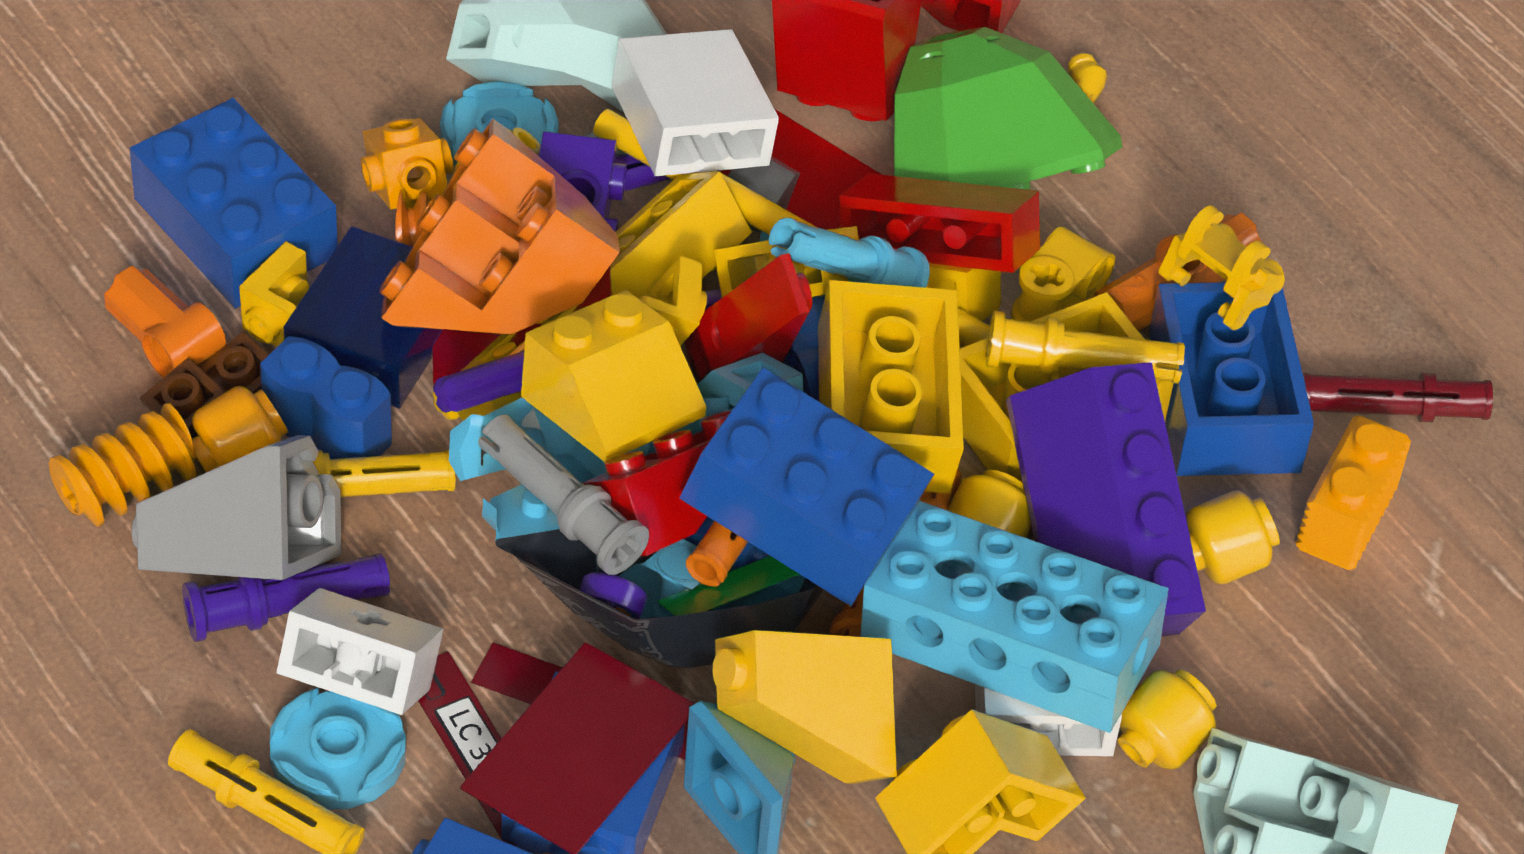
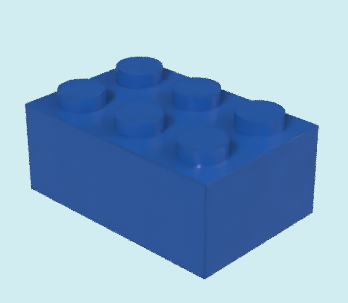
[129,98,338,309]
[1148,282,1314,476]
[679,367,934,606]

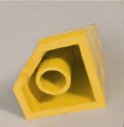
[712,630,897,784]

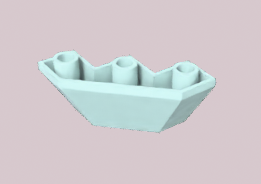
[446,0,667,111]
[1193,728,1458,854]

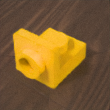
[239,241,309,347]

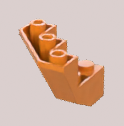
[379,119,620,334]

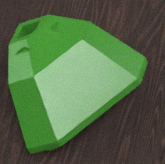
[894,27,1123,189]

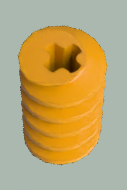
[48,403,197,527]

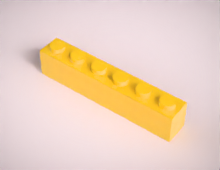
[458,171,752,421]

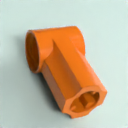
[104,265,227,378]

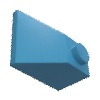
[684,701,795,854]

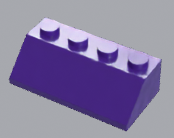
[1006,362,1206,636]

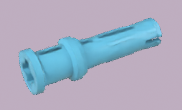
[769,218,930,288]

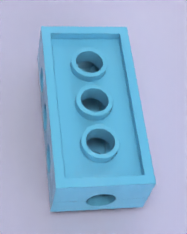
[860,501,1169,733]

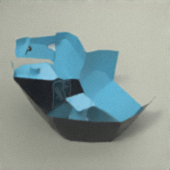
[449,396,824,668]

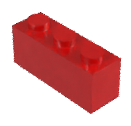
[839,173,1040,273]

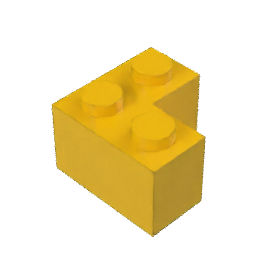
[875,709,1086,854]

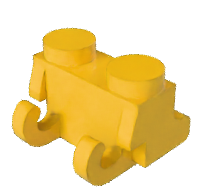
[1158,205,1285,331]

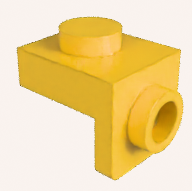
[639,255,707,346]

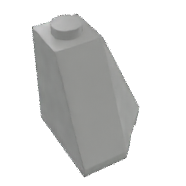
[132,435,342,580]

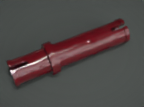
[1303,373,1493,423]

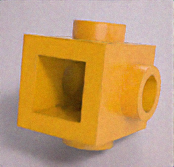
[361,118,453,209]

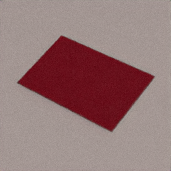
[460,642,695,854]

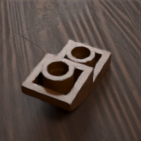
[140,331,268,438]

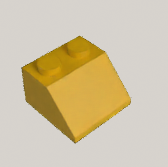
[521,290,706,462]

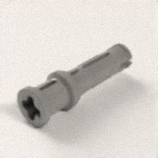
[478,415,649,575]

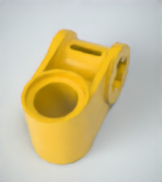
[1011,226,1116,321]

